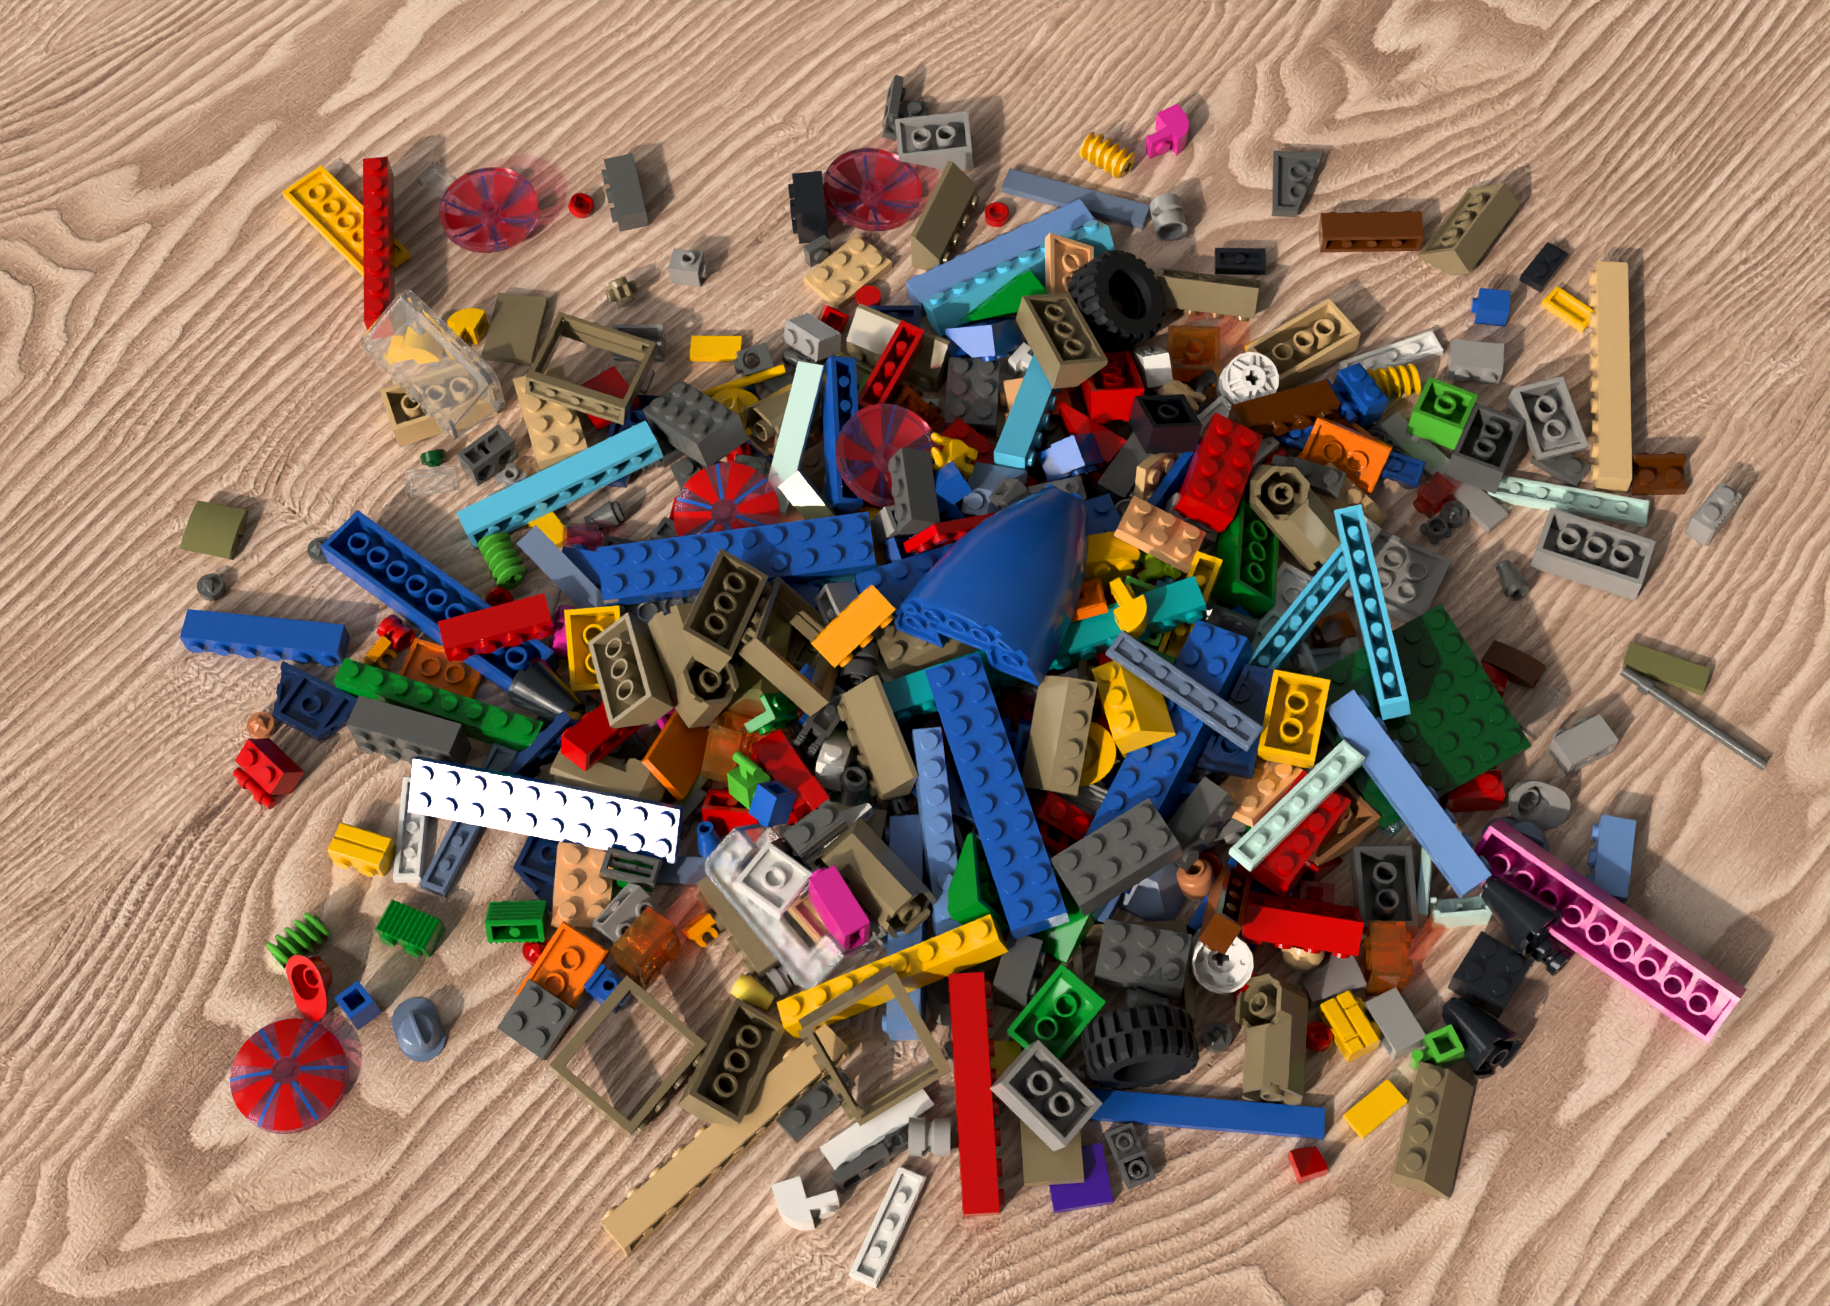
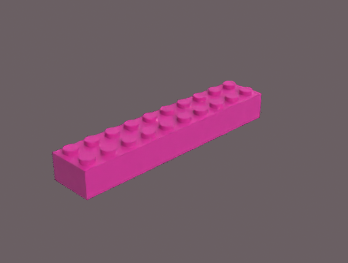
[1474,818,1747,1044]

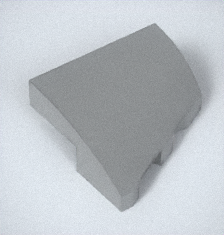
[1299,952,1367,1009]

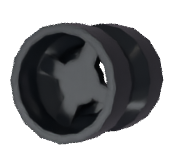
[1531,936,1573,976]

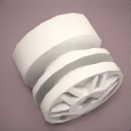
[1216,352,1279,404]
[1189,928,1254,994]

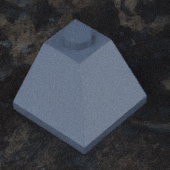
[961,462,1028,516]
[1118,862,1187,922]

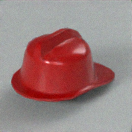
[286,955,333,1021]

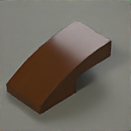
[1481,640,1546,689]

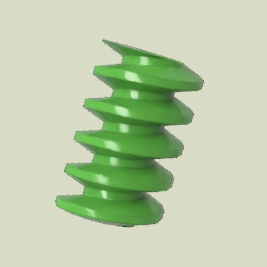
[477,532,527,590]
[266,912,332,971]

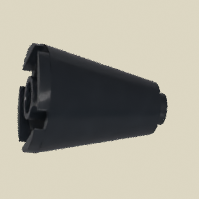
[508,657,586,721]
[1481,876,1563,956]
[1442,997,1522,1079]

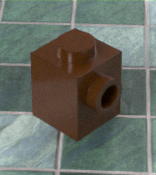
[1311,610,1356,649]

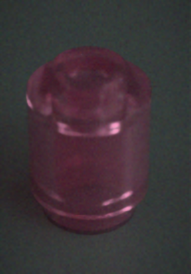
[563,523,603,551]

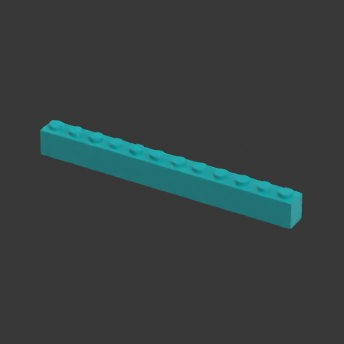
[882,576,1207,724]

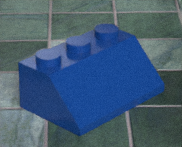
[945,316,1027,362]

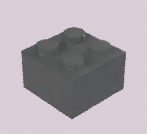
[993,931,1047,1012]

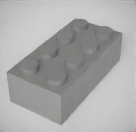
[1530,508,1656,601]

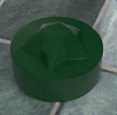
[420,449,447,468]

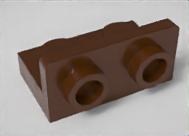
[886,384,946,444]
[1630,452,1687,496]

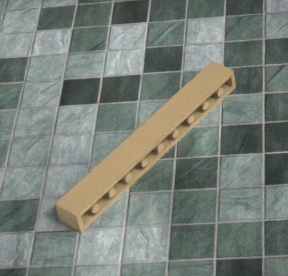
[1588,261,1632,493]
[601,1023,850,1256]

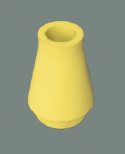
[731,974,776,1011]

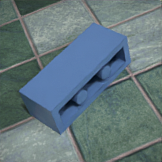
[1586,814,1636,904]

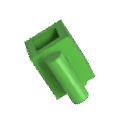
[727,751,770,810]
[1410,1024,1465,1070]

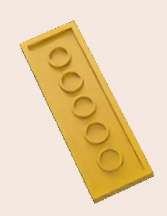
[282,165,411,277]

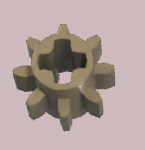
[605,276,638,306]

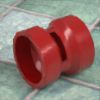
[377,614,416,651]

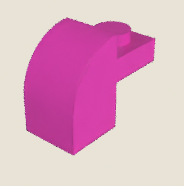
[1145,104,1189,159]

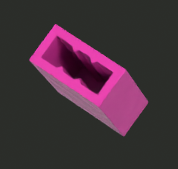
[809,865,870,955]

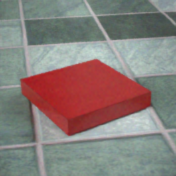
[580,366,642,431]

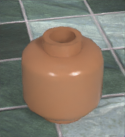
[1176,858,1216,900]

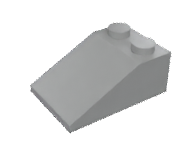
[895,111,974,170]
[1507,376,1589,461]

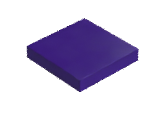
[1049,1143,1113,1214]

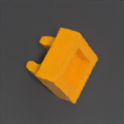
[361,636,397,670]
[681,912,718,948]

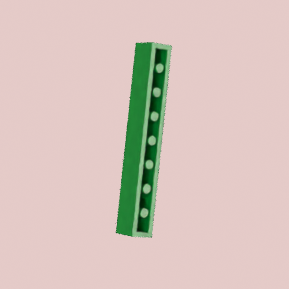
[333,658,546,753]

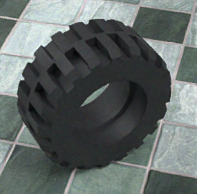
[1067,250,1166,352]
[1081,1004,1200,1089]

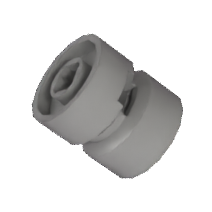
[1149,194,1188,241]
[908,1117,951,1157]

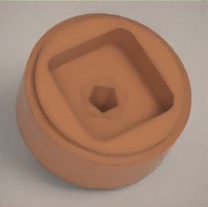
[247,712,276,739]

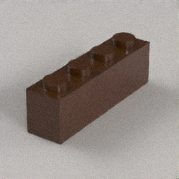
[1318,211,1424,253]
[1228,380,1340,439]
[1198,863,1252,955]

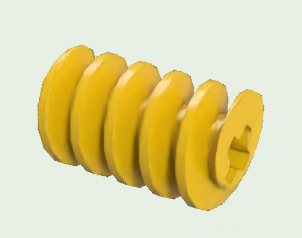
[1080,132,1136,179]
[1366,364,1421,399]

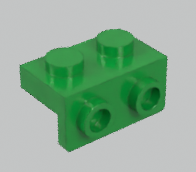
[744,693,799,736]

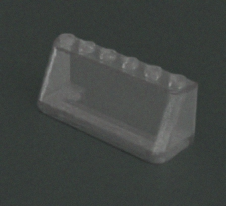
[360,288,505,439]
[705,823,876,989]

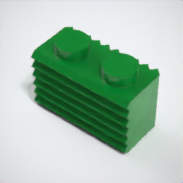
[375,899,445,958]
[485,900,549,944]

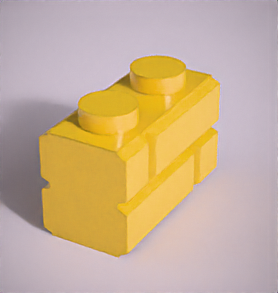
[328,822,396,877]
[1318,990,1381,1063]

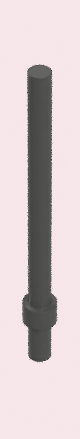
[1620,666,1768,770]

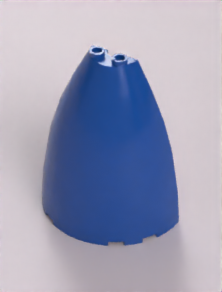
[894,484,1088,686]

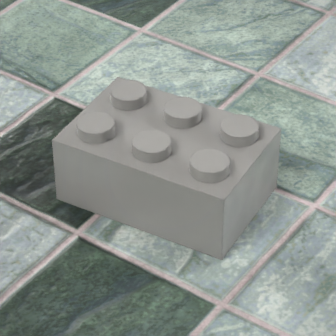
[989,1040,1103,1151]

